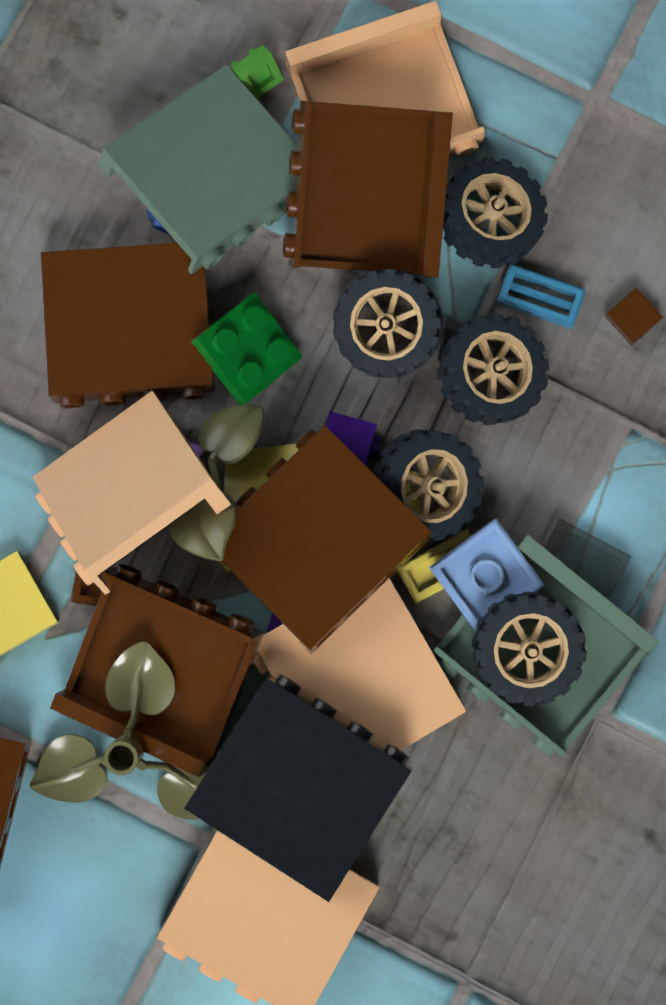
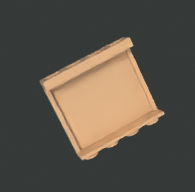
[285,1,485,157]
[33,391,231,595]
[253,578,467,750]
[157,830,380,1005]

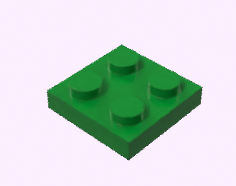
[191,292,303,406]

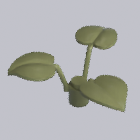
[169,405,264,561]
[30,641,206,820]

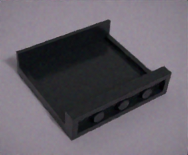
[184,674,413,902]

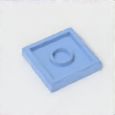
[429,519,545,631]

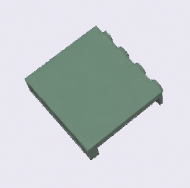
[98,65,297,275]
[433,535,658,758]

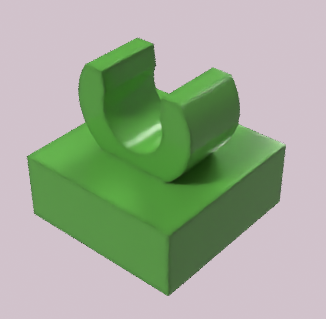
[231,45,284,99]

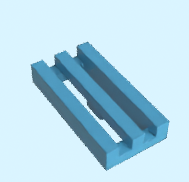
[496,264,586,330]

